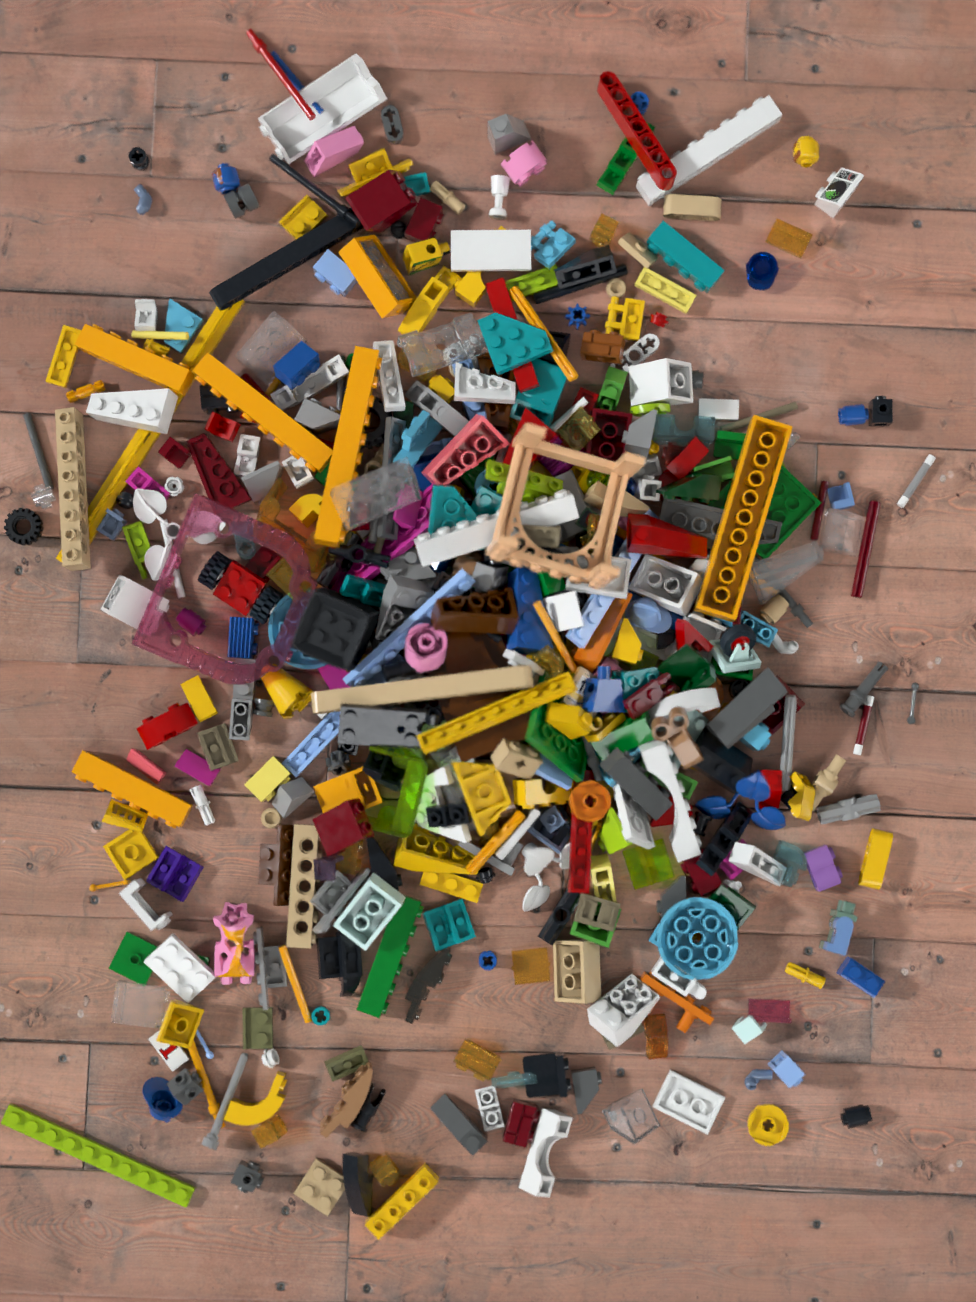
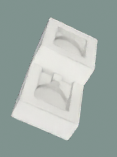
[234,434,261,477]

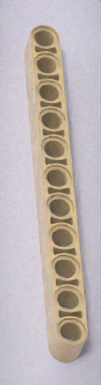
[311,665,534,714]

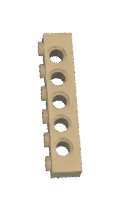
[286,824,322,949]

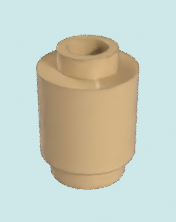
[760,594,789,624]

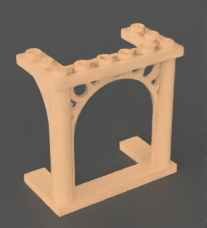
[485,423,646,589]

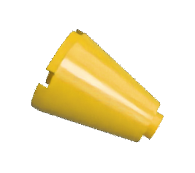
[260,664,314,719]

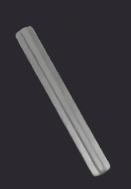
[780,694,797,791]

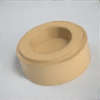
[606,278,626,298]
[261,808,282,828]

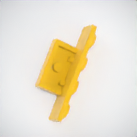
[338,148,413,197]

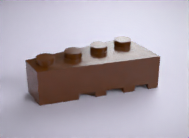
[430,587,519,634]

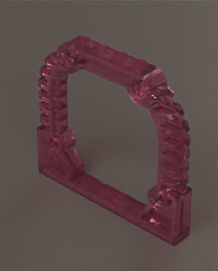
[131,493,318,685]

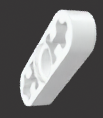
[610,334,659,372]

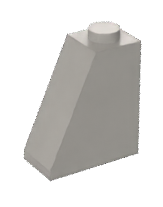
[487,114,531,155]

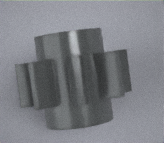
[326,750,351,775]

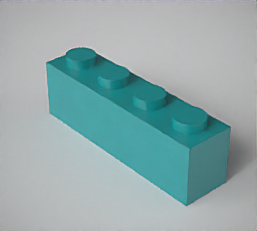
[646,221,725,293]

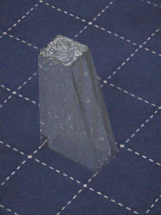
[749,541,824,605]

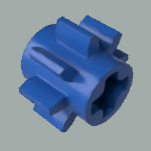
[565,303,590,330]

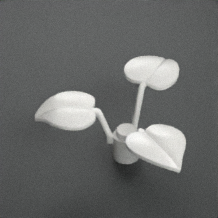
[133,488,226,581]
[522,843,570,912]

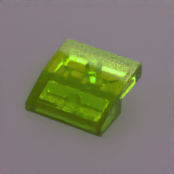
[622,838,675,890]

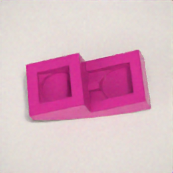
[125,467,171,500]

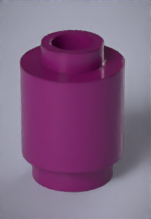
[176,608,207,636]

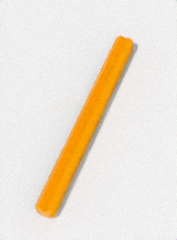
[509,286,578,382]

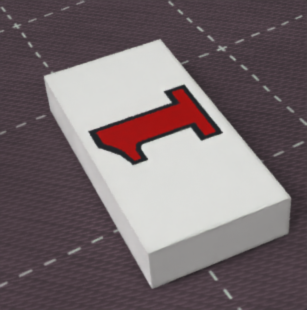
[149,1030,190,1072]

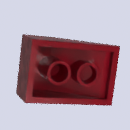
[586,408,633,462]

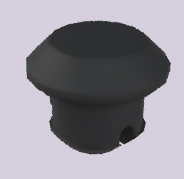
[390,221,407,239]

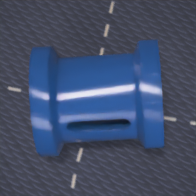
[479,951,497,970]

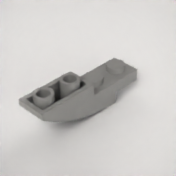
[404,380,469,436]
[229,658,256,740]

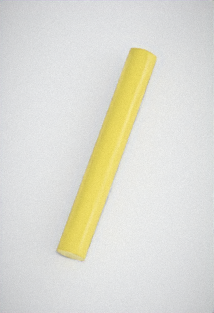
[132,331,189,340]

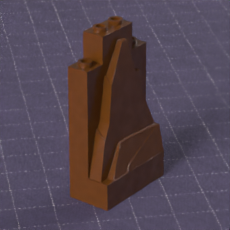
[427,622,531,762]

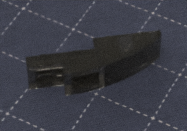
[405,947,452,1024]

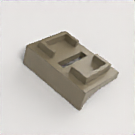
[574,893,621,932]

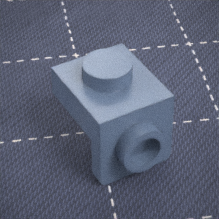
[96,508,127,541]

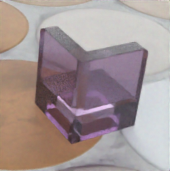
[313,855,344,881]

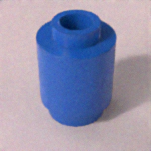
[838,404,869,426]

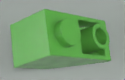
[596,366,628,411]

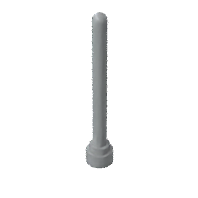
[201,1053,248,1150]

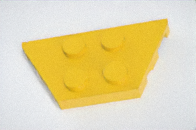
[451,761,511,836]

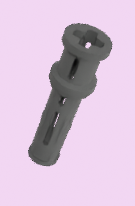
[839,661,888,717]

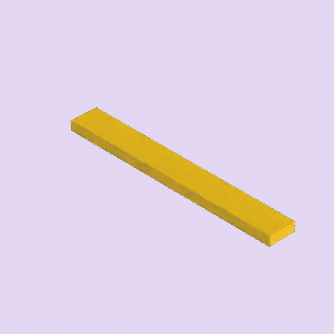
[416,672,577,755]

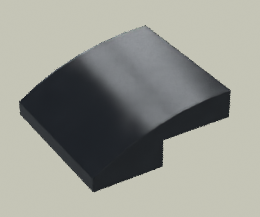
[362,746,411,792]

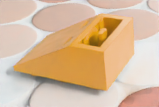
[313,767,384,813]

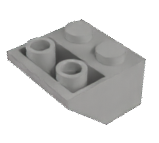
[294,398,340,435]

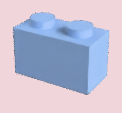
[313,249,357,297]
[767,1051,805,1088]

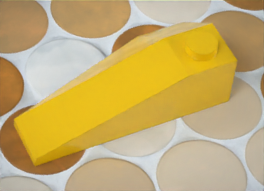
[394,820,478,875]

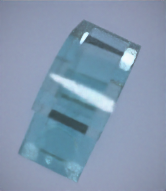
[773,840,807,887]

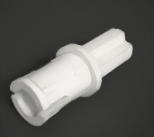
[190,785,215,825]

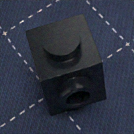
[868,396,893,426]

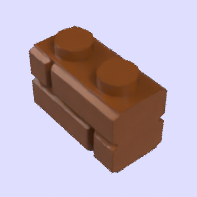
[580,330,625,364]

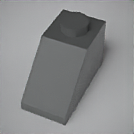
[656,875,686,917]
[571,1067,602,1114]

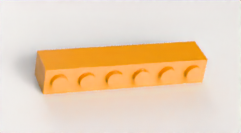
[74,324,195,396]
[71,750,193,829]

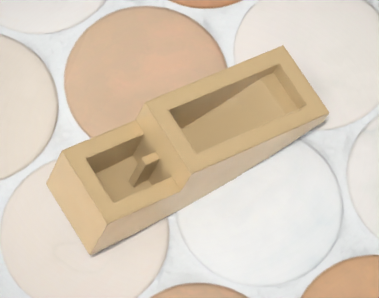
[583,481,650,517]

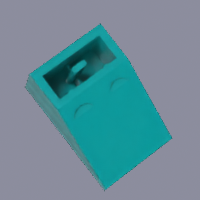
[509,359,567,427]

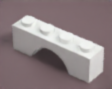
[519,1108,573,1197]

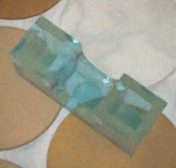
[652,414,715,447]

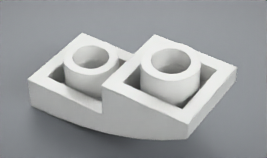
[475,1085,505,1132]

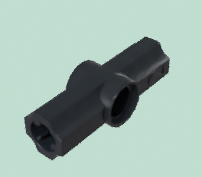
[316,531,363,589]
[538,888,585,946]

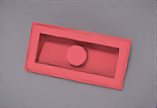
[127,748,166,784]

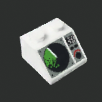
[814,168,864,218]

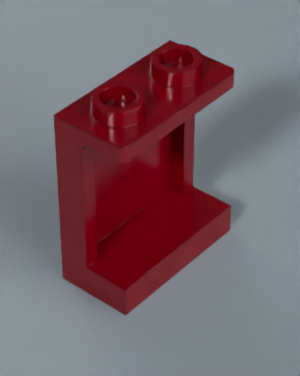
[312,798,374,857]

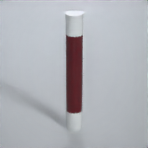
[853,695,874,756]

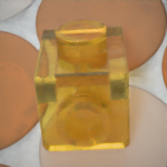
[532,645,565,681]

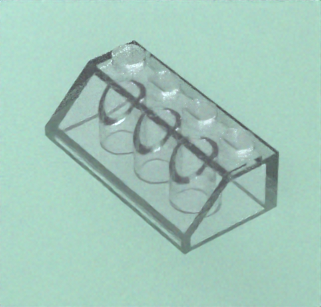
[330,457,422,531]

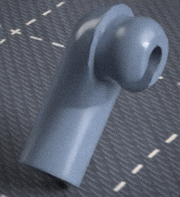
[134,184,152,215]
[744,1069,773,1090]

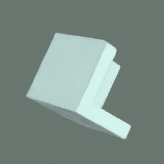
[732,1015,768,1044]

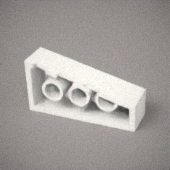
[86,389,178,434]

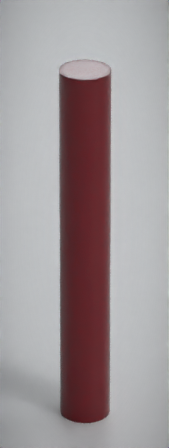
[810,481,829,541]

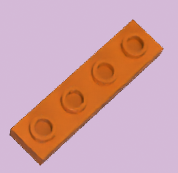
[640,971,714,1033]

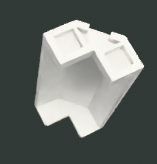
[257,54,387,164]

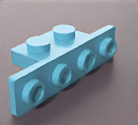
[393,410,443,472]

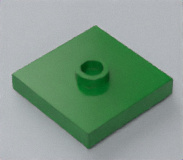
[108,931,159,987]

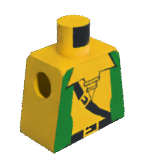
[402,238,451,276]

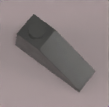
[430,1093,488,1156]

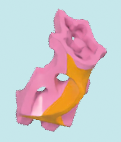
[213,902,256,985]

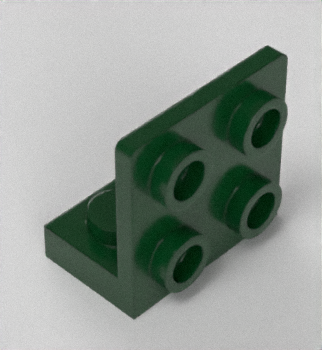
[658,644,716,692]

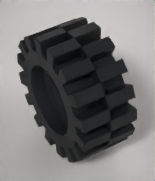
[4,508,43,545]

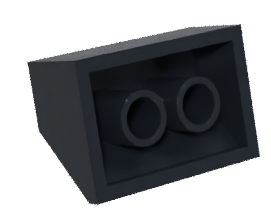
[692,727,753,794]

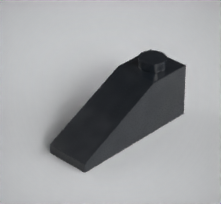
[554,245,617,289]
[366,836,403,891]

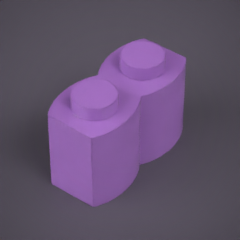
[802,844,843,892]

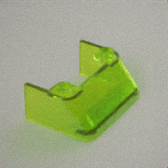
[367,746,428,838]

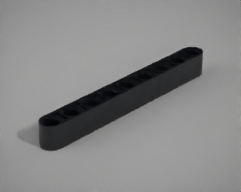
[209,208,364,311]

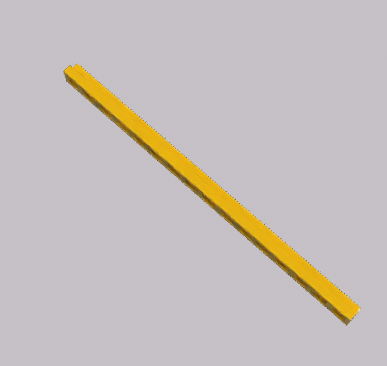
[56,299,245,562]

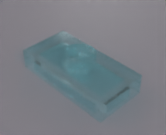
[491,1071,537,1089]

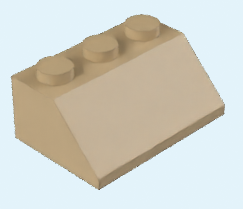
[553,939,601,1004]

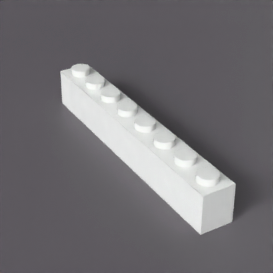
[636,95,782,206]
[413,490,579,567]

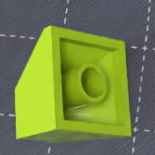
[598,807,632,855]

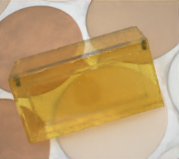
[765,218,813,259]

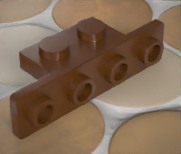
[258,824,294,906]

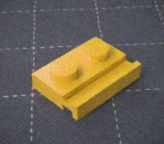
[279,195,328,240]

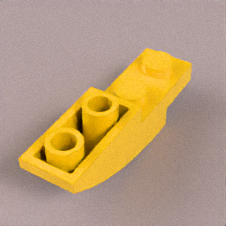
[398,266,460,342]

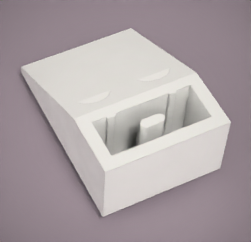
[587,974,660,1047]

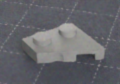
[380,546,436,580]

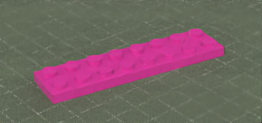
[331,484,450,592]

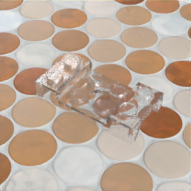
[397,312,487,377]

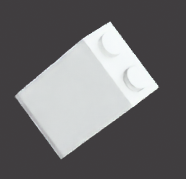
[629,358,693,406]
[100,574,169,636]

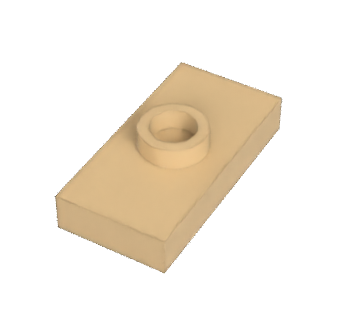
[618,232,658,268]

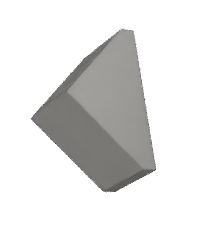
[272,777,315,819]

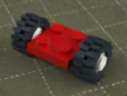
[198,551,284,624]

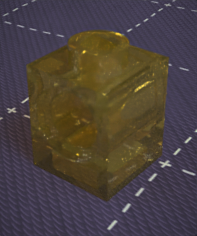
[590,213,619,247]
[368,1151,400,1187]

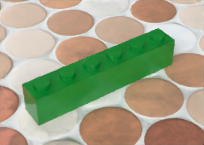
[356,894,424,1018]

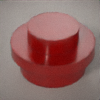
[650,312,669,328]

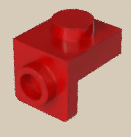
[205,412,241,443]

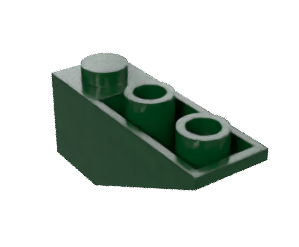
[656,472,722,503]

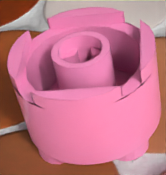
[501,140,547,187]
[405,623,447,673]

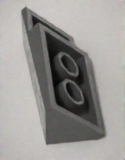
[705,668,788,749]

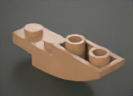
[320,1062,373,1138]

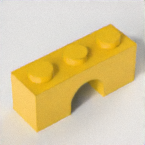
[513,778,573,809]

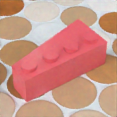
[421,414,510,485]

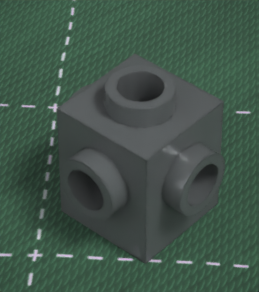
[167,1067,204,1106]
[230,1160,265,1193]

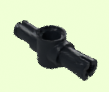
[328,543,391,569]

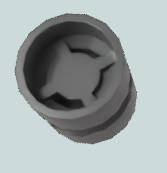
[223,183,260,219]

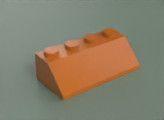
[570,593,633,673]

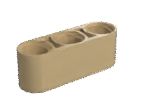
[663,194,722,221]

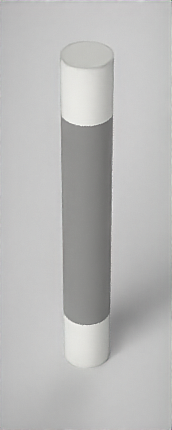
[897,454,936,508]

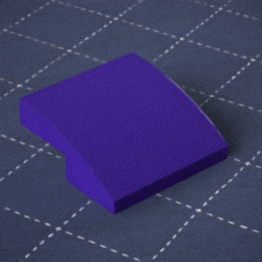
[146,846,204,902]

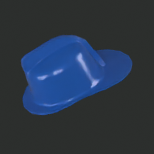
[142,1077,183,1123]

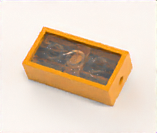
[338,235,417,318]

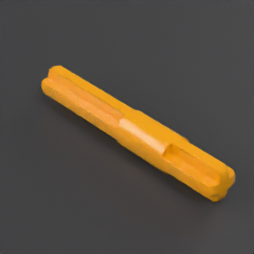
[466,810,526,875]

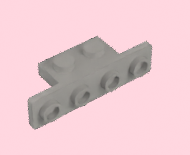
[310,868,371,933]
[253,927,288,1010]

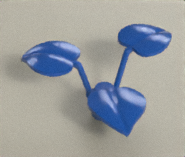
[695,771,786,830]

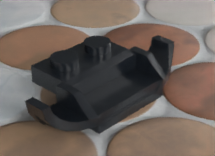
[316,915,363,997]

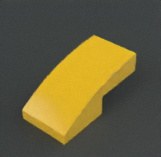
[180,675,218,722]

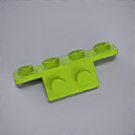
[485,460,563,503]

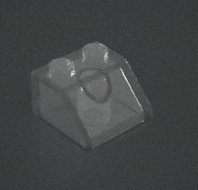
[819,508,865,557]

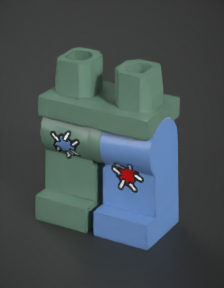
[819,900,858,956]

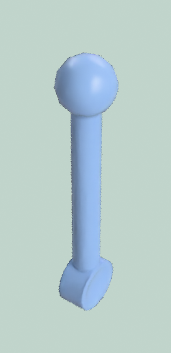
[196,1029,214,1059]

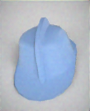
[625,597,672,634]

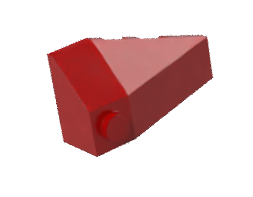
[627,513,707,558]

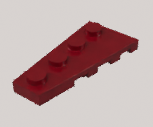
[186,433,252,515]

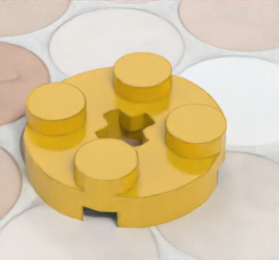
[747,1104,789,1146]

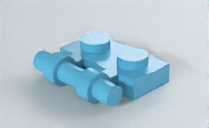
[531,220,576,269]

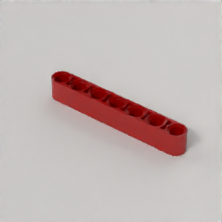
[597,71,677,191]

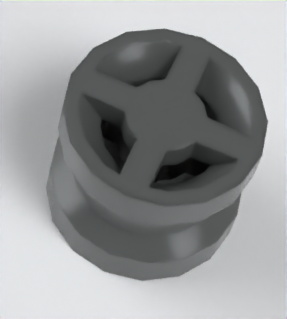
[253,698,274,717]

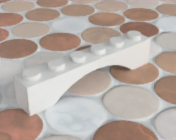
[639,740,702,862]

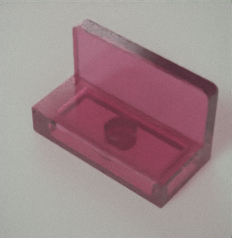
[748,998,792,1023]

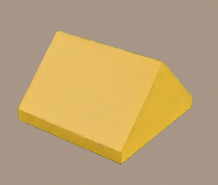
[156,999,204,1049]

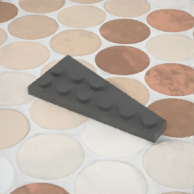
[651,498,782,555]

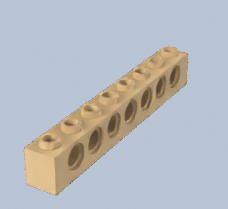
[55,407,91,571]

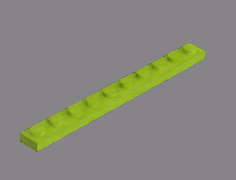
[0,1103,196,1208]

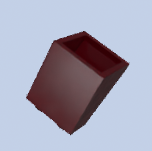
[345,170,418,232]

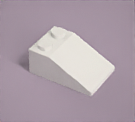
[628,554,702,617]

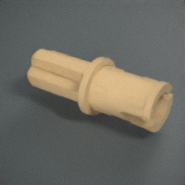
[430,181,466,215]

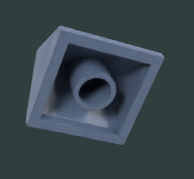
[527,807,571,854]

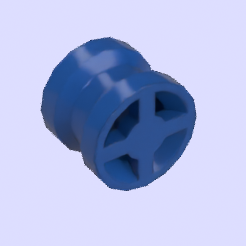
[630,92,649,115]

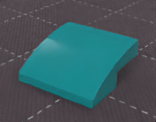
[422,899,476,951]

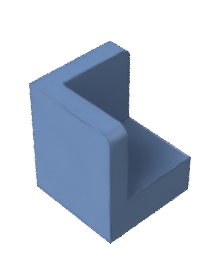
[827,482,855,512]

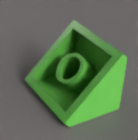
[570,902,621,948]

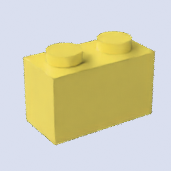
[244,756,292,802]

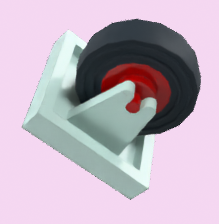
[709,624,762,673]

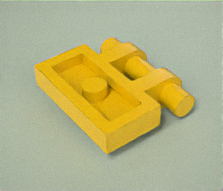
[605,296,645,341]

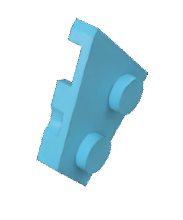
[164,299,203,354]

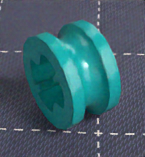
[311,1006,330,1026]

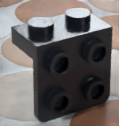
[522,1052,571,1098]

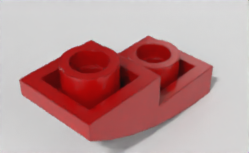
[666,436,709,480]

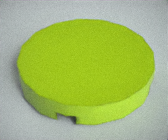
[630,403,671,417]

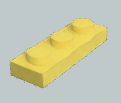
[634,267,696,314]

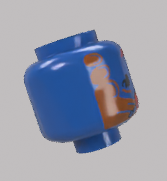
[212,163,240,195]

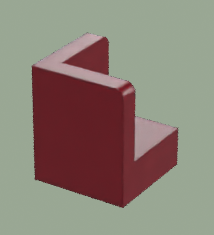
[158,437,191,469]

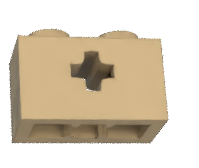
[491,738,543,780]

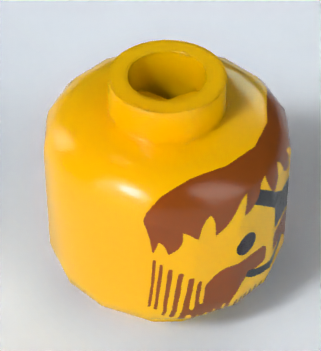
[793,136,819,168]

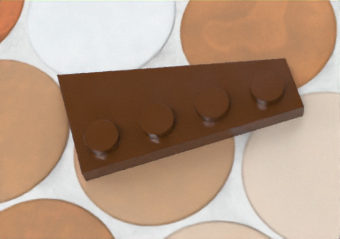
[477,351,515,431]

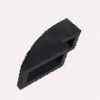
[342,1152,373,1217]

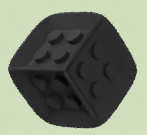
[292,587,380,671]

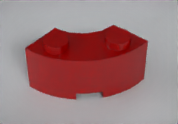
[136,702,198,750]

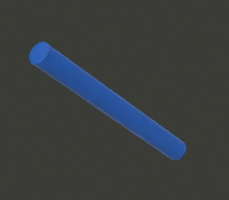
[271,51,324,114]

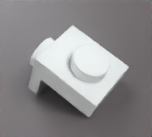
[134,299,158,331]

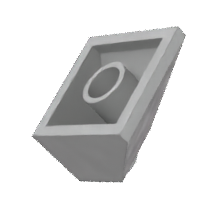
[622,410,657,460]
[241,460,284,506]

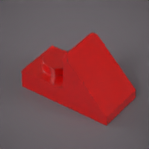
[675,619,714,652]

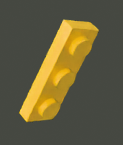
[45,325,81,388]
[419,872,483,903]

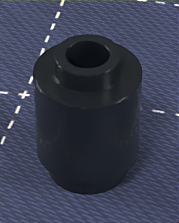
[840,1104,872,1129]

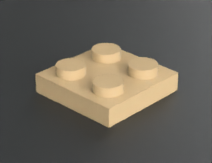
[293,1157,345,1216]

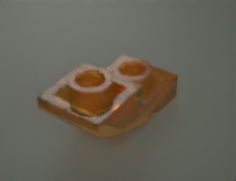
[644,1013,668,1060]

